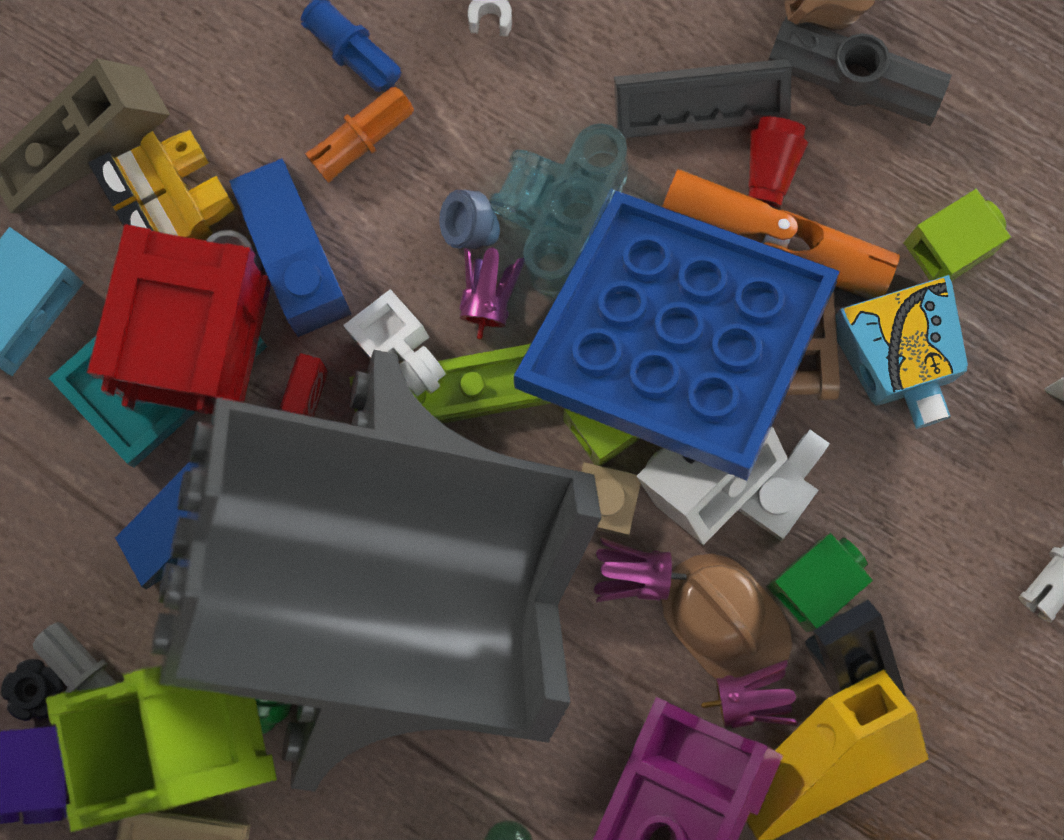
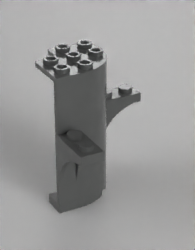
[151,349,602,791]

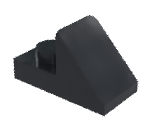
[805,600,906,696]

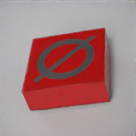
[280,353,328,417]

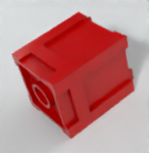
[87,224,271,415]

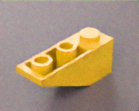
[746,670,929,840]

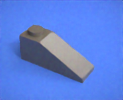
[0,58,170,214]

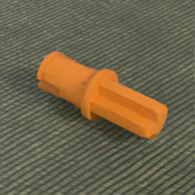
[305,87,414,183]

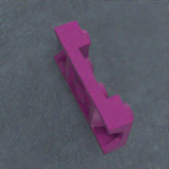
[593,697,783,840]

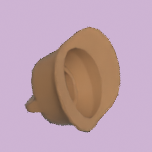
[662,553,792,679]

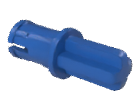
[300,0,401,92]

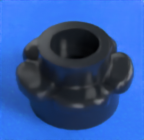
[1,659,63,721]

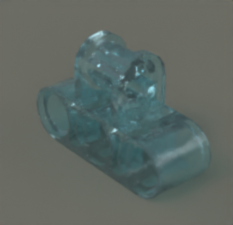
[489,123,628,297]

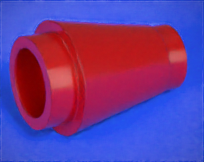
[748,116,808,208]

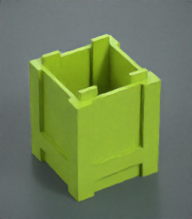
[46,666,277,832]

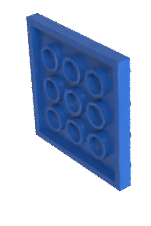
[514,191,840,481]

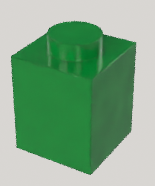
[766,533,873,633]

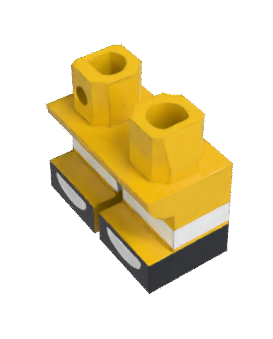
[88,130,235,241]

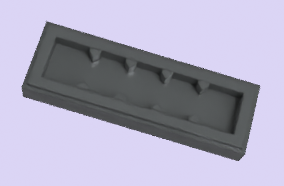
[614,59,792,139]

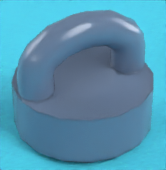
[439,190,500,249]

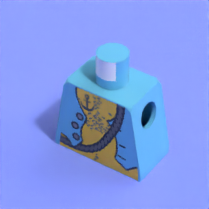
[835,275,968,429]

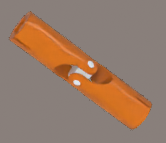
[662,169,900,300]

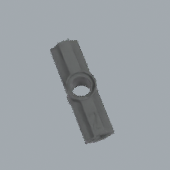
[768,16,952,126]

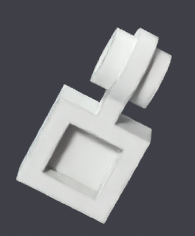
[343,289,446,397]

